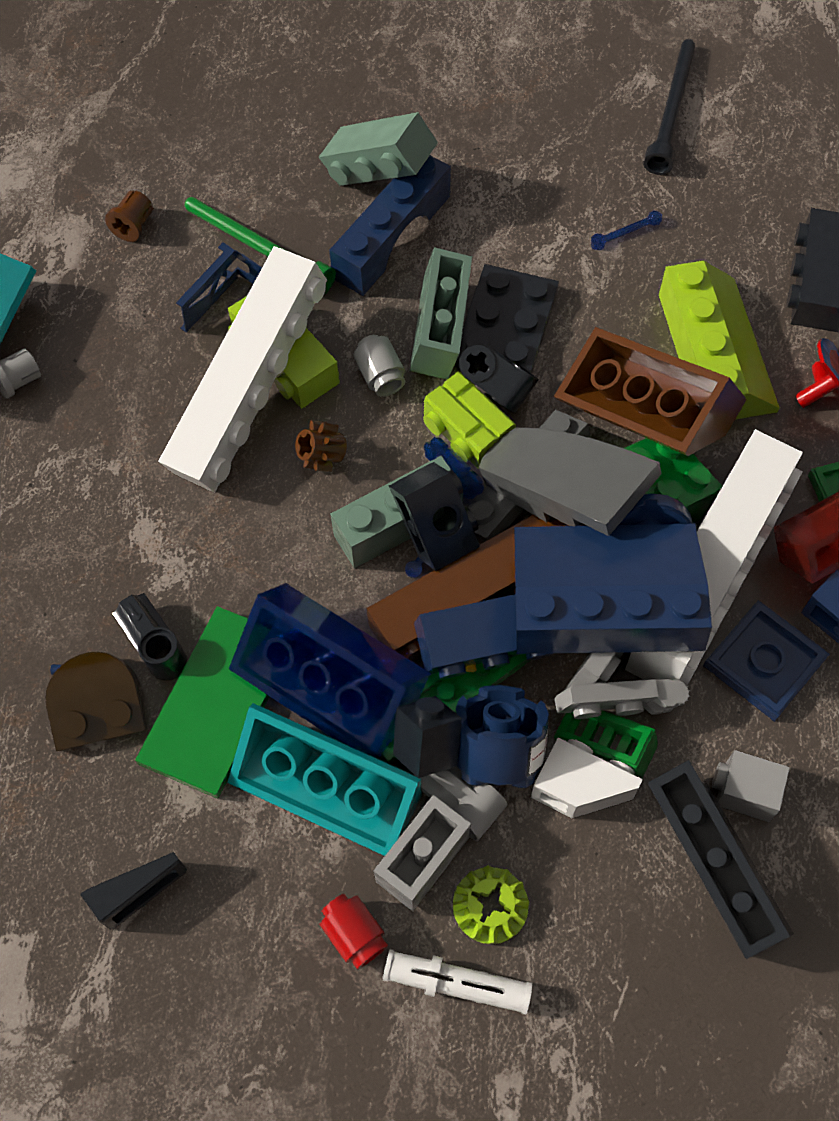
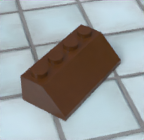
[554,327,747,456]

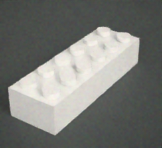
[625,429,803,685]

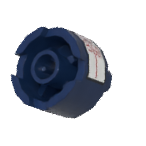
[455,685,549,788]

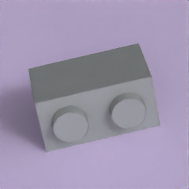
[374,795,471,911]

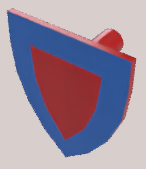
[795,338,839,408]

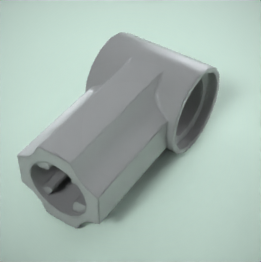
[413,766,508,841]

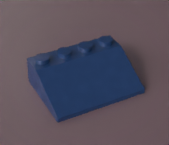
[514,524,712,654]

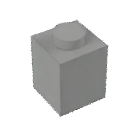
[712,750,790,822]

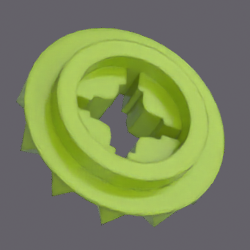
[453,865,529,944]

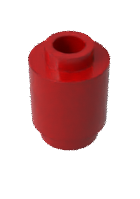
[319,894,388,970]

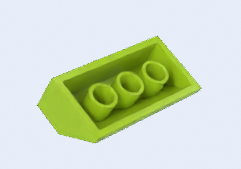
[659,261,780,420]

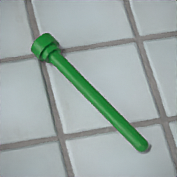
[185,197,336,295]

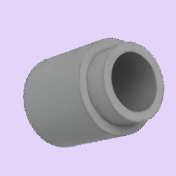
[353,335,406,397]

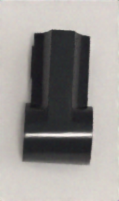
[113,593,187,680]

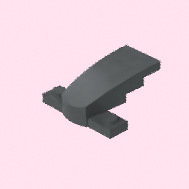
[467,410,662,544]

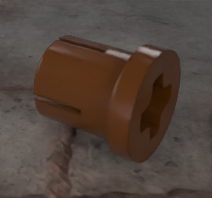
[105,190,154,242]

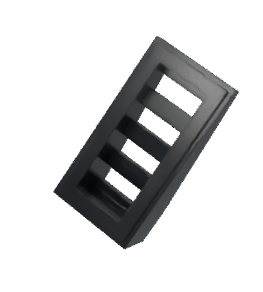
[80,852,187,930]

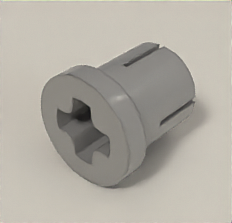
[0,348,41,399]

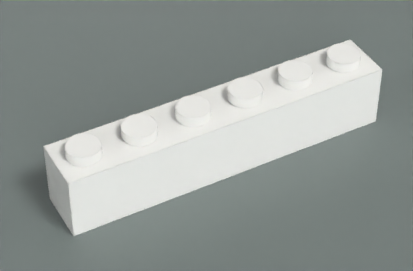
[158,246,327,493]

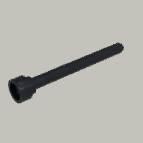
[643,39,695,175]

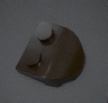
[45,652,148,752]

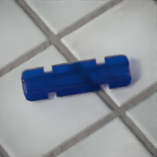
[423,437,484,499]

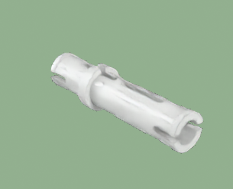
[383,949,532,1014]

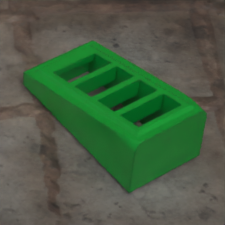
[554,710,658,779]

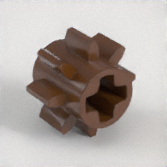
[295,420,347,472]

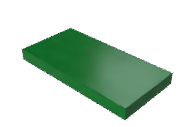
[135,606,296,799]

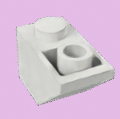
[531,738,643,818]

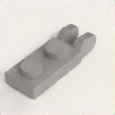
[555,679,690,719]

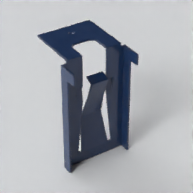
[176,242,262,333]

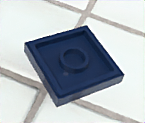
[703,600,830,722]

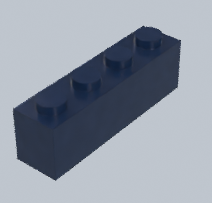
[414,595,553,679]

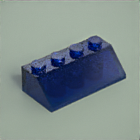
[229,583,431,759]

